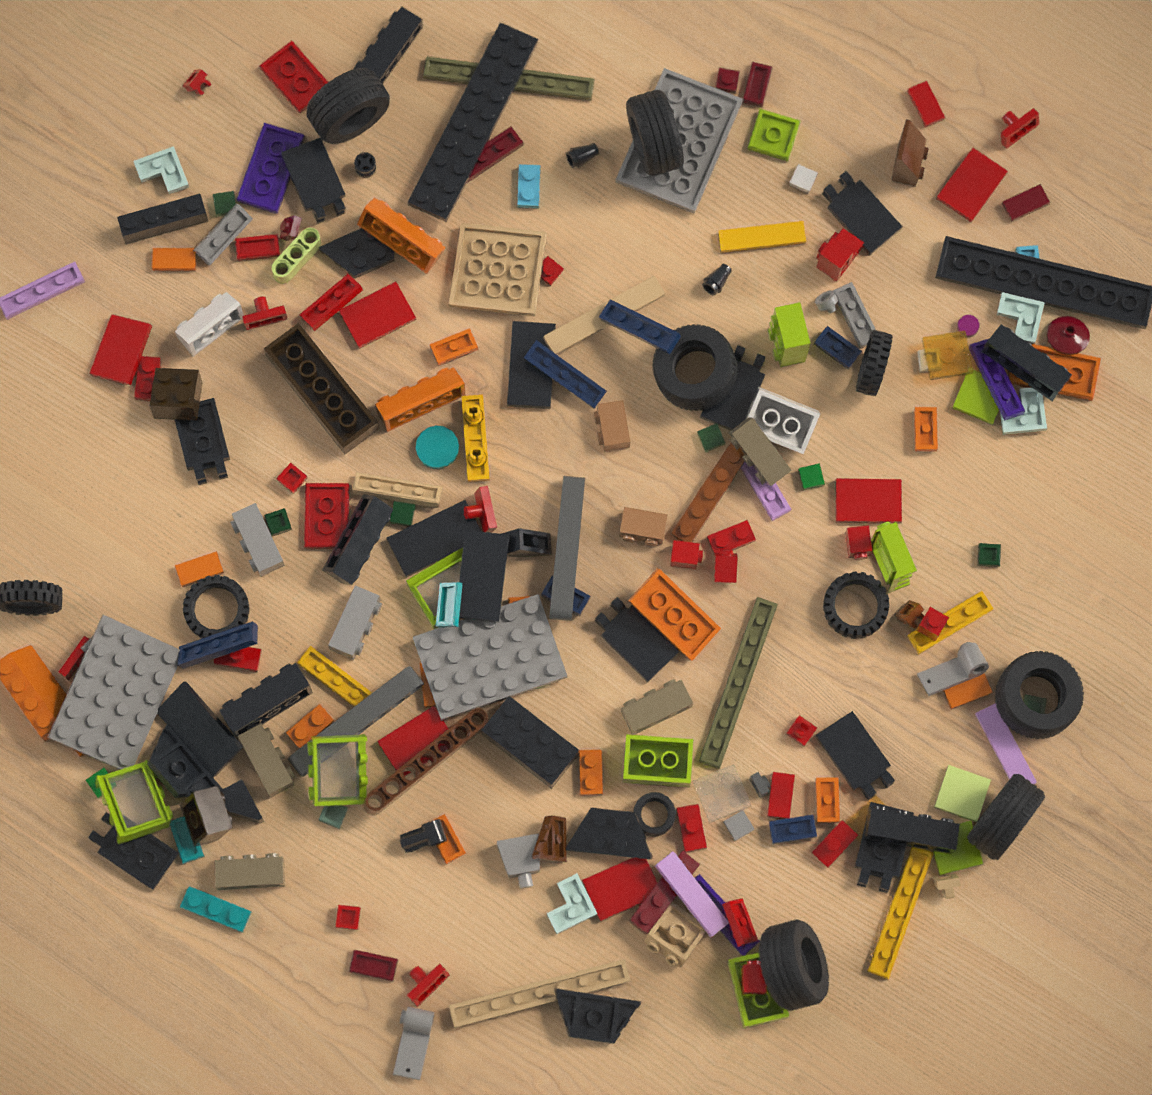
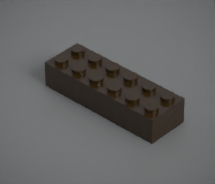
[264,323,379,454]

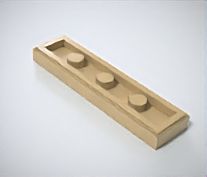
[352,472,443,508]

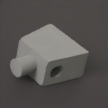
[497,833,540,889]

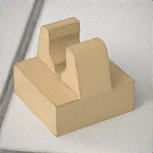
[933,873,960,899]

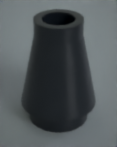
[566,143,599,168]
[702,263,732,295]

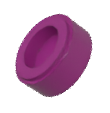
[957,315,980,337]

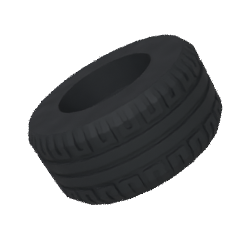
[306,68,390,144]
[626,90,684,176]
[652,324,738,411]
[995,651,1084,739]
[967,774,1045,860]
[759,919,829,1011]

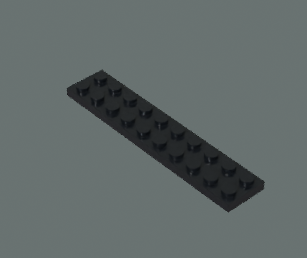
[407,22,538,222]
[935,236,1152,329]

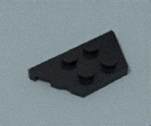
[319,228,395,279]
[147,725,222,798]
[566,807,653,860]
[554,988,641,1044]

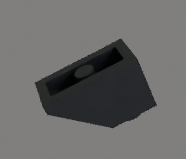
[501,528,552,558]
[220,779,264,824]

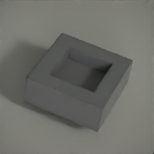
[749,772,770,798]

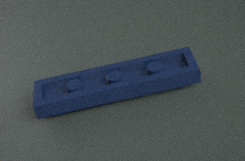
[599,299,681,354]
[524,340,607,409]
[178,621,258,669]

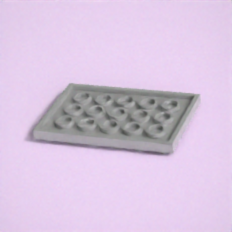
[616,68,743,214]
[413,594,568,721]
[48,615,180,770]

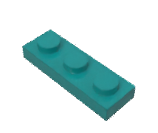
[180,886,252,933]

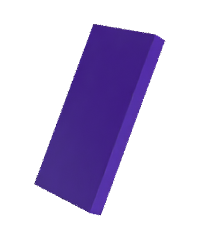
[236,123,305,214]

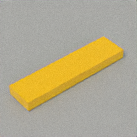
[718,221,806,253]
[907,591,994,655]
[297,646,372,707]

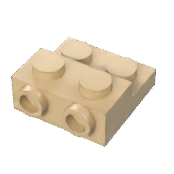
[644,902,706,967]

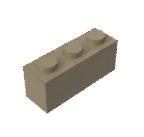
[729,417,792,486]
[621,679,693,735]
[238,724,295,797]
[215,853,285,890]

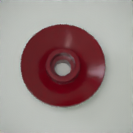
[1047,316,1090,355]

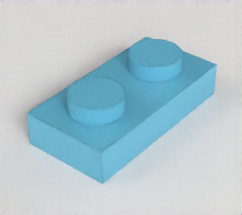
[517,164,540,209]

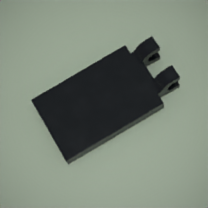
[281,138,346,224]
[822,171,903,255]
[700,345,766,431]
[175,398,230,485]
[595,597,679,683]
[816,711,895,801]
[855,802,914,893]
[88,812,179,891]

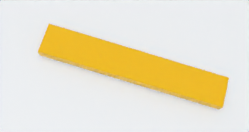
[867,847,934,980]

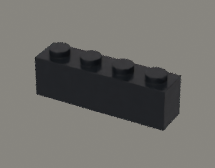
[354,6,423,84]
[117,193,209,244]
[981,324,1072,402]
[322,494,393,585]
[864,806,960,854]

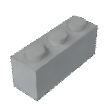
[231,503,285,577]
[328,585,382,660]

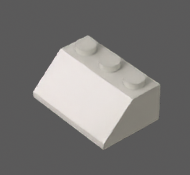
[175,292,244,357]
[746,387,820,454]

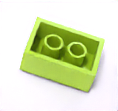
[768,302,811,367]
[623,734,693,788]
[728,953,789,1029]

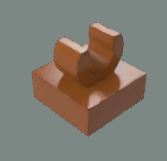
[894,600,925,629]

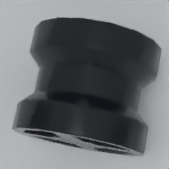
[354,152,376,178]

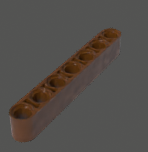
[363,708,488,815]

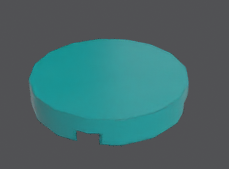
[416,425,459,469]

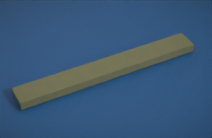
[423,56,595,101]
[699,597,778,769]

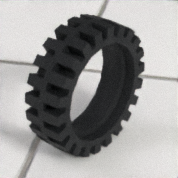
[856,330,893,396]
[823,571,890,639]
[183,575,250,639]
[0,580,63,616]

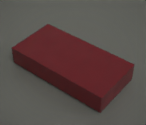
[742,62,773,108]
[1002,184,1050,222]
[349,949,398,982]

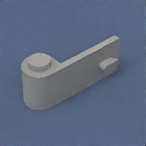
[917,642,989,696]
[393,1007,435,1081]

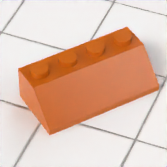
[357,198,445,274]
[375,367,466,432]
[0,645,67,742]

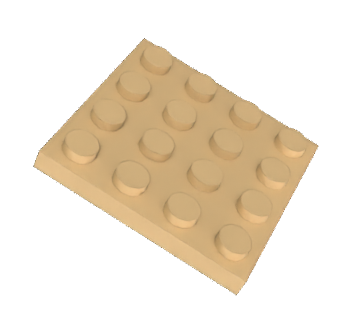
[449,223,547,316]

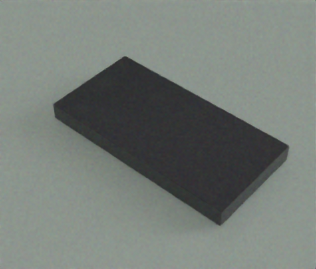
[507,321,556,409]
[386,500,482,578]
[459,530,510,622]
[157,681,243,777]

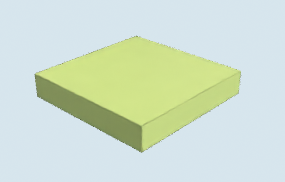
[934,765,991,822]

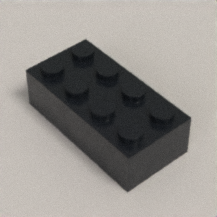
[219,663,313,740]
[481,696,579,789]

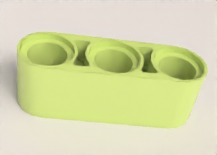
[272,227,321,284]

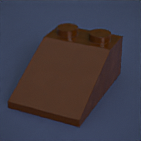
[891,119,929,186]

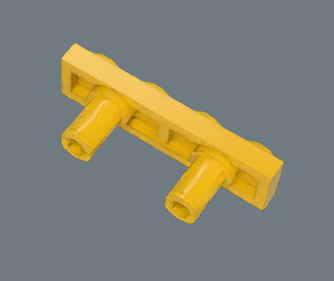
[461,394,490,482]

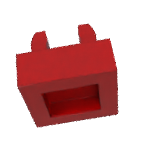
[182,69,211,95]
[786,715,817,747]

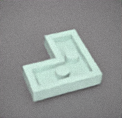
[134,146,189,194]
[997,292,1045,344]
[1000,388,1047,435]
[547,874,597,934]

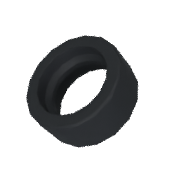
[634,792,676,836]

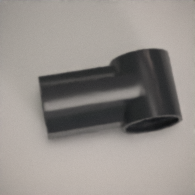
[400,819,447,853]

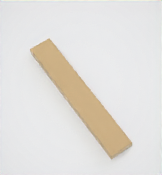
[543,275,666,354]

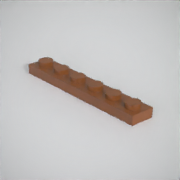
[671,443,745,542]

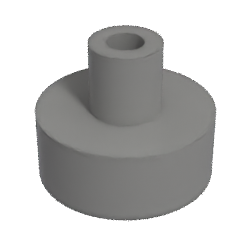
[815,291,838,313]

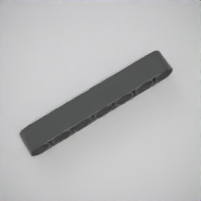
[549,476,585,621]
[288,666,424,777]

